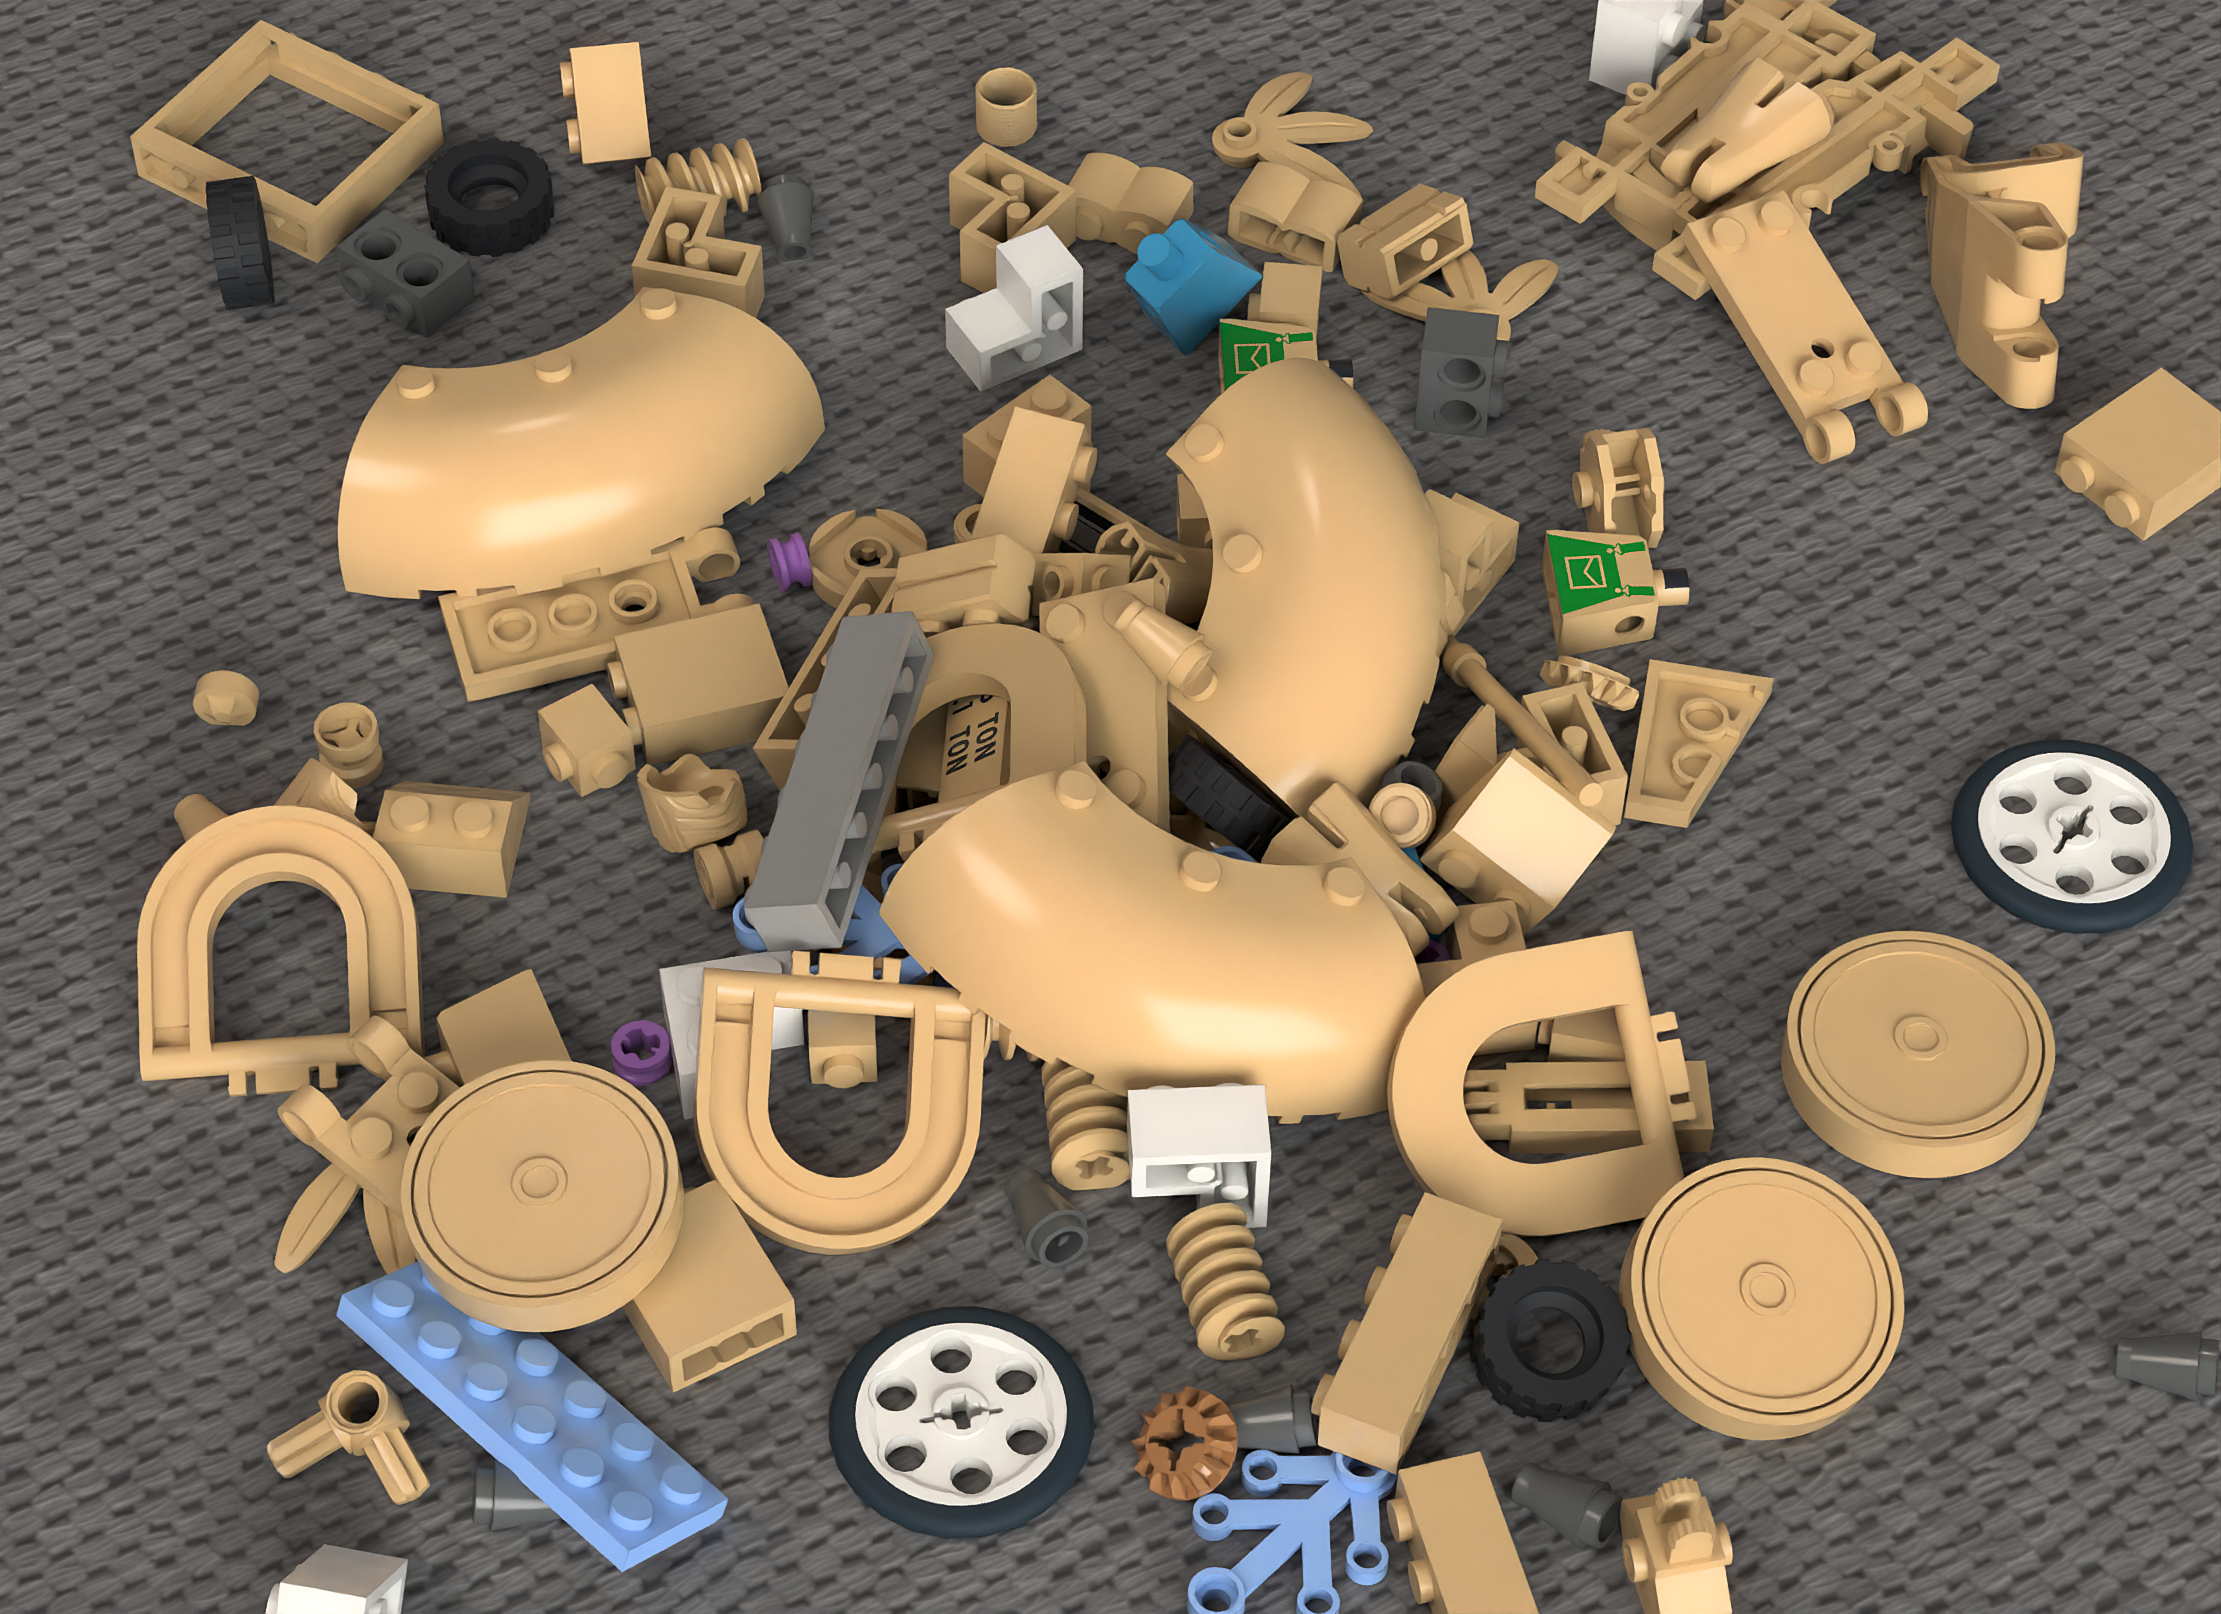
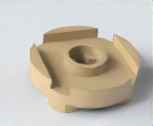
[809,509,927,609]

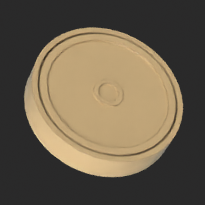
[1781,931,2056,1178]
[400,1060,684,1332]
[1619,1157,1904,1440]

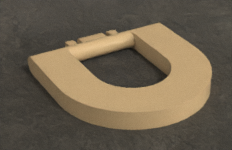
[871,623,1086,862]
[137,805,425,1097]
[1387,931,1697,1237]
[693,951,986,1255]

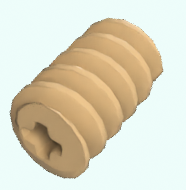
[635,138,762,225]
[1042,1058,1130,1190]
[1166,1203,1285,1361]

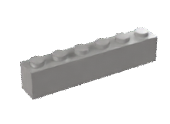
[744,611,935,952]

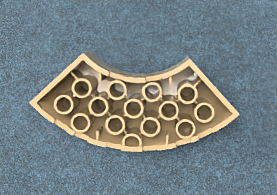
[338,286,825,599]
[1166,358,1446,821]
[879,761,1425,1124]

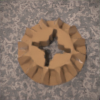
[1131,1386,1238,1501]

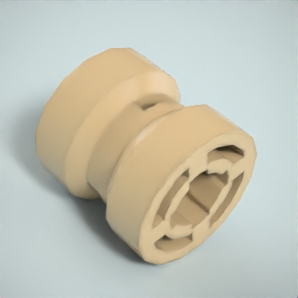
[314,703,384,788]
[694,829,764,910]

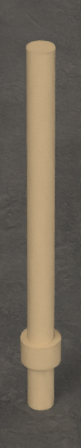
[1439,634,1603,807]

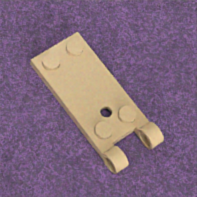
[1680,190,1928,464]
[438,527,756,703]
[1039,578,1170,834]
[278,1016,460,1219]

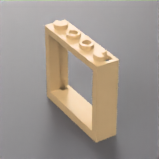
[130,20,444,263]

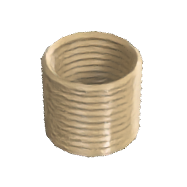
[975,67,1037,147]

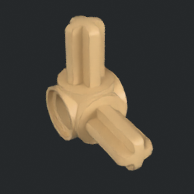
[267,1370,430,1505]

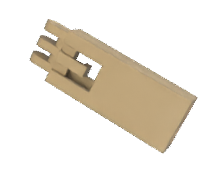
[1463,1060,1714,1154]

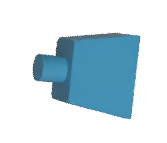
[1124,218,1263,355]

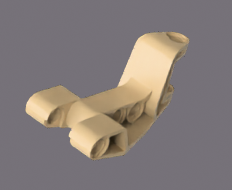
[1920,142,2084,409]

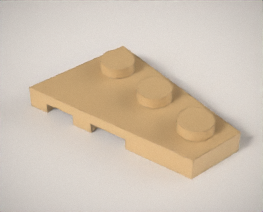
[1624,659,1774,828]

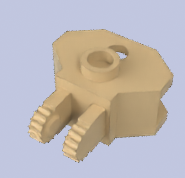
[1572,427,1664,548]
[1619,1477,1733,1614]

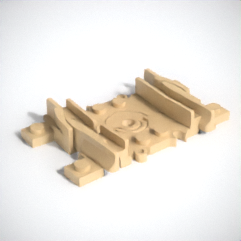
[1535,0,2000,300]

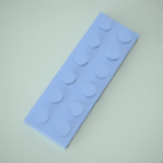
[336,1261,729,1572]

